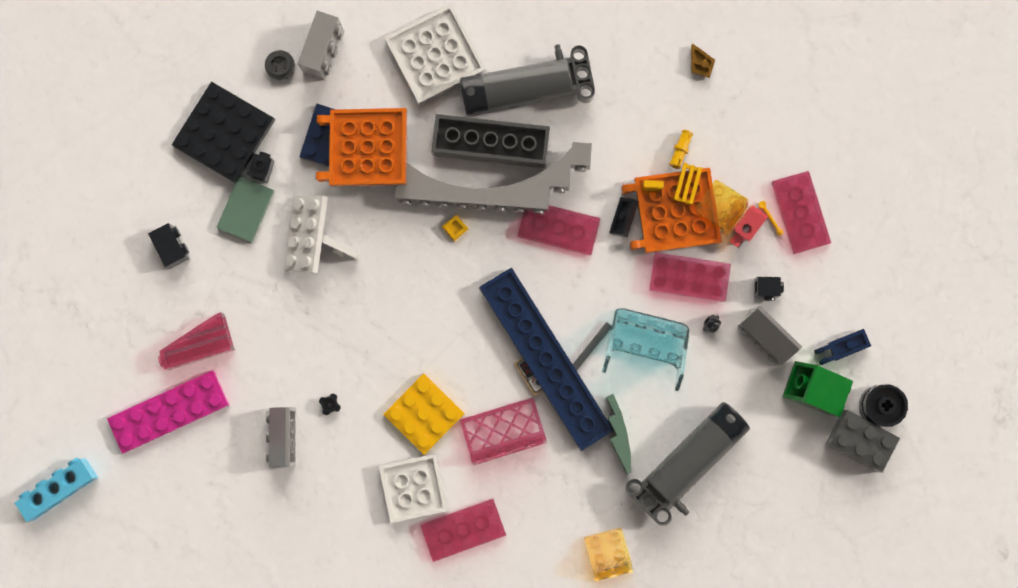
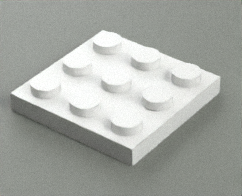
[379,454,448,523]

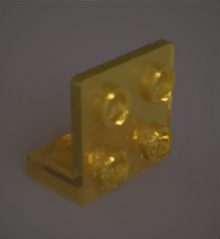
[695,180,749,236]
[584,528,633,582]

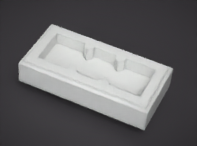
[322,235,359,260]

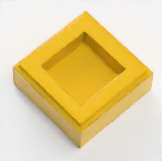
[642,180,664,192]
[442,215,469,242]

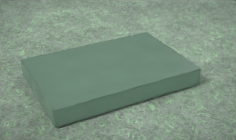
[216,176,275,243]

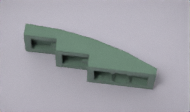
[605,394,631,474]

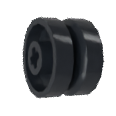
[859,384,908,427]

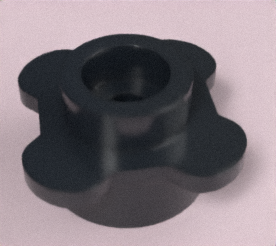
[703,314,721,333]
[319,394,341,415]

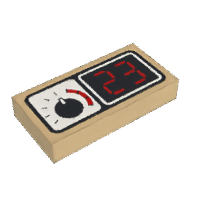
[514,358,543,396]

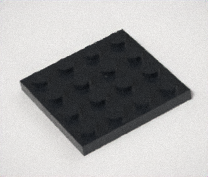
[171,81,276,184]

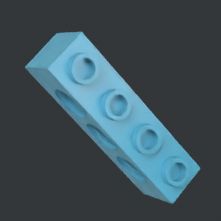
[14,457,98,522]

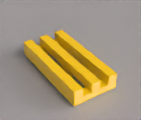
[673,163,702,205]

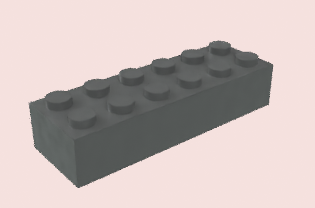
[431,114,550,168]

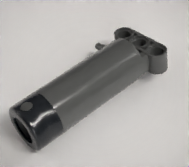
[460,44,595,115]
[626,402,750,526]

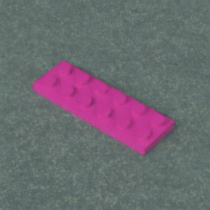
[107,370,229,454]

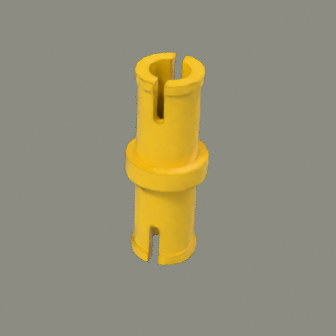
[669,130,693,169]

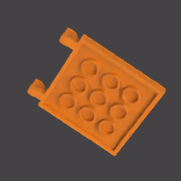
[316,108,407,186]
[621,168,722,254]

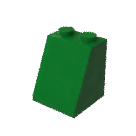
[782,361,853,417]

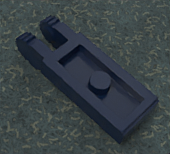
[814,329,871,365]

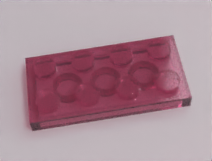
[771,171,831,254]
[517,205,600,256]
[649,252,731,302]
[420,498,506,562]

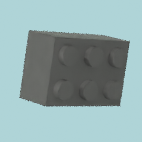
[825,410,900,473]

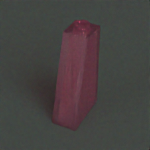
[158,312,235,370]

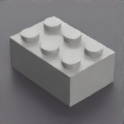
[298,10,344,80]

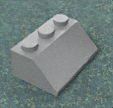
[738,306,802,365]
[266,407,296,467]

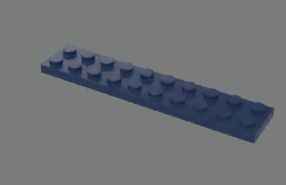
[479,267,614,451]

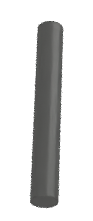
[573,322,612,371]

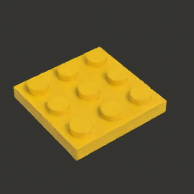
[383,373,465,455]

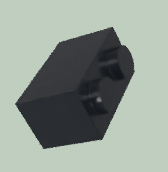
[148,223,190,269]

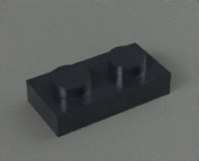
[609,197,639,237]

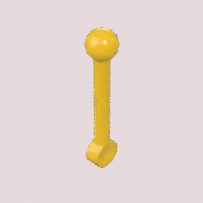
[758,201,783,236]

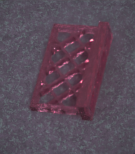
[460,397,547,465]

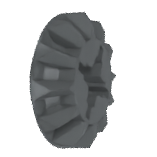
[265,50,295,81]

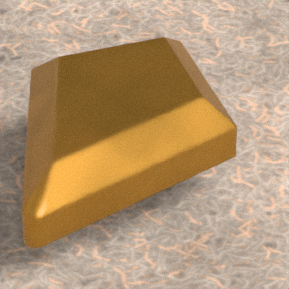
[691,44,715,78]

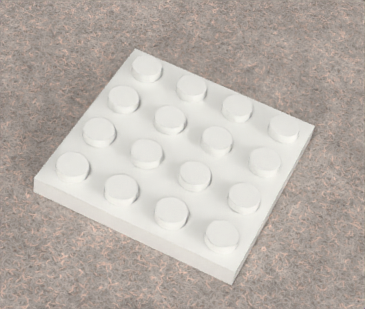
[384,4,486,105]

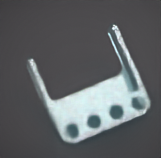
[602,308,689,391]

